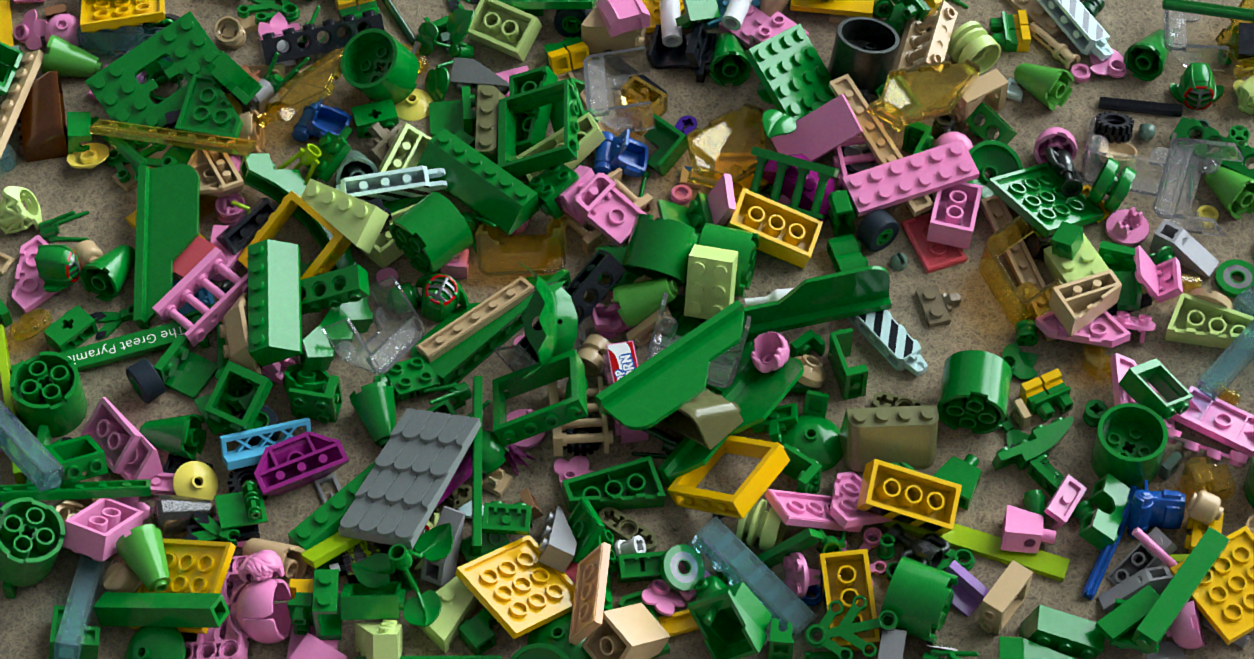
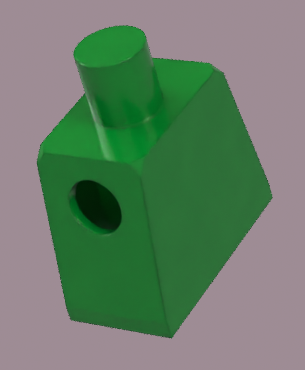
[933,454,981,510]

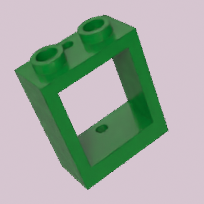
[1119,358,1193,420]
[204,361,274,432]
[44,434,108,485]
[340,582,406,620]

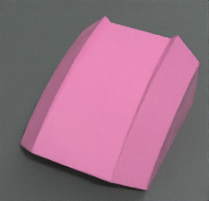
[596,0,650,37]

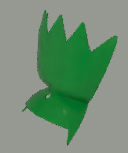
[518,262,578,380]

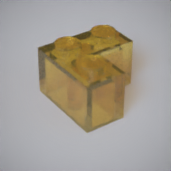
[621,74,668,136]
[1179,456,1236,504]

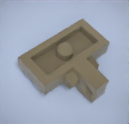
[367,122,402,165]
[916,285,962,328]

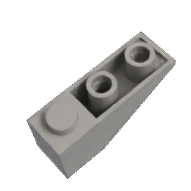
[450,57,510,94]
[1150,219,1219,279]
[420,506,466,586]
[538,506,577,573]
[1107,527,1178,586]
[1098,565,1173,612]

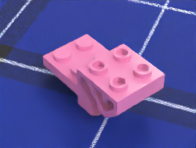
[719,4,809,49]
[554,165,646,247]

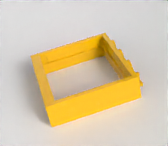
[237,191,352,300]
[667,435,790,519]

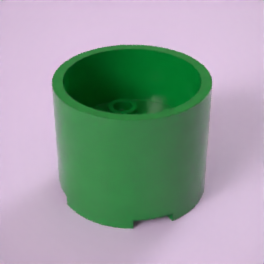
[340,28,420,105]
[389,192,473,276]
[622,214,700,286]
[698,223,760,299]
[937,350,1012,434]
[10,351,88,438]
[1091,403,1168,488]
[0,497,65,586]
[880,556,958,644]

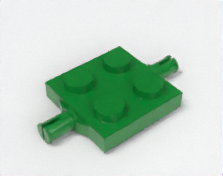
[304,125,353,183]

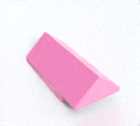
[81,397,163,480]

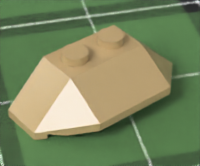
[187,138,244,197]
[219,293,262,375]

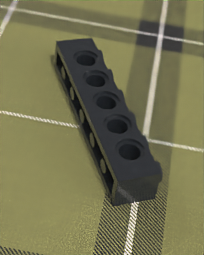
[257,10,385,65]
[513,249,626,366]

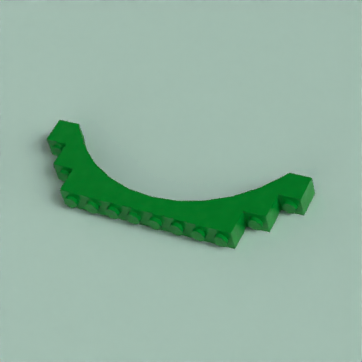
[239,153,374,371]

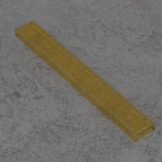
[89,119,256,156]

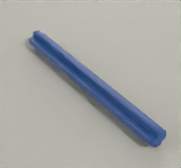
[1081,485,1141,600]

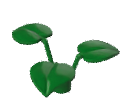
[416,9,475,102]
[757,82,828,139]
[351,523,453,627]

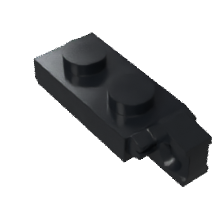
[692,33,717,83]

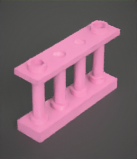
[152,247,248,347]

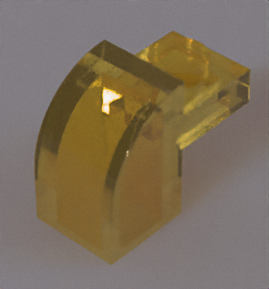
[1081,343,1112,381]

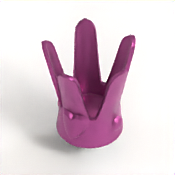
[504,444,534,476]

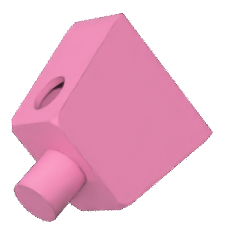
[1000,505,1056,554]

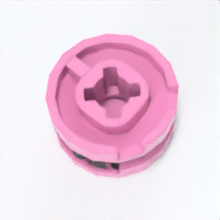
[215,193,246,225]

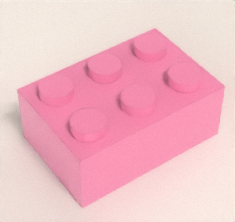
[926,182,983,250]
[62,498,144,562]

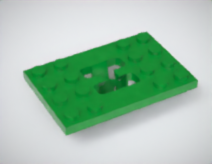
[85,11,225,145]

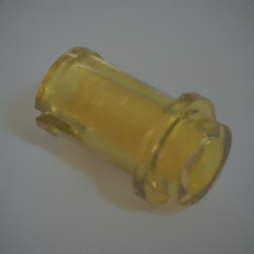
[1210,382,1241,406]

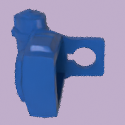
[291,94,352,142]
[593,129,648,178]
[1127,480,1186,538]

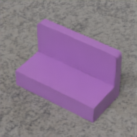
[945,560,990,617]

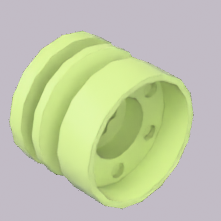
[946,21,1001,77]
[736,499,787,551]

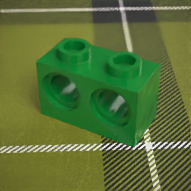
[965,102,1017,145]
[616,551,665,583]

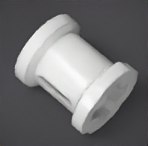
[615,535,646,557]

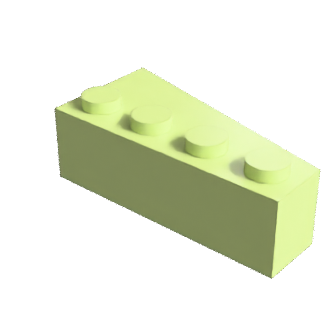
[516,112,606,182]
[301,178,389,254]
[1165,293,1254,352]

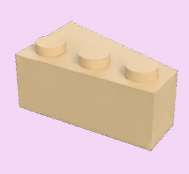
[1048,269,1122,337]

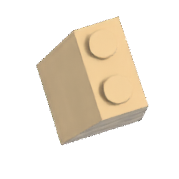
[581,5,647,55]
[581,603,671,659]

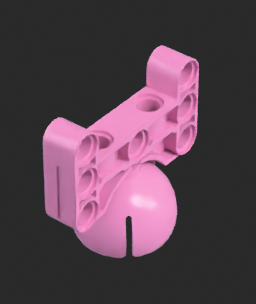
[185,556,292,659]

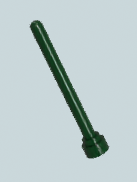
[381,0,417,46]

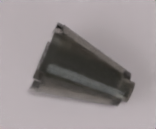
[150,493,216,538]

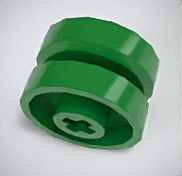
[1087,157,1137,213]

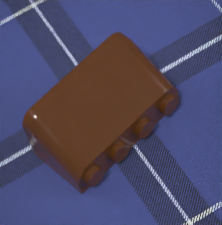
[17,70,68,162]

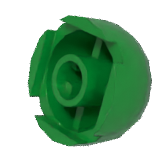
[283,364,329,396]
[470,430,509,475]

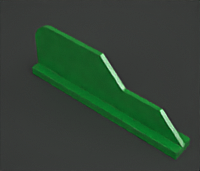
[133,164,200,329]
[741,266,892,340]
[411,268,571,392]
[595,300,746,430]
[657,357,804,487]

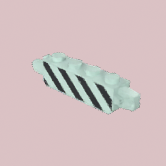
[1037,0,1114,61]
[335,166,448,202]
[847,310,928,377]

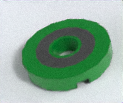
[1214,259,1254,299]
[660,544,705,592]

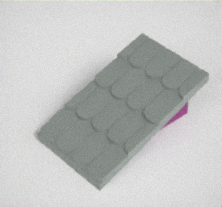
[338,408,481,549]

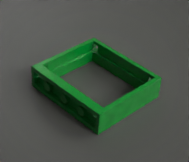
[498,79,579,178]
[492,349,588,447]

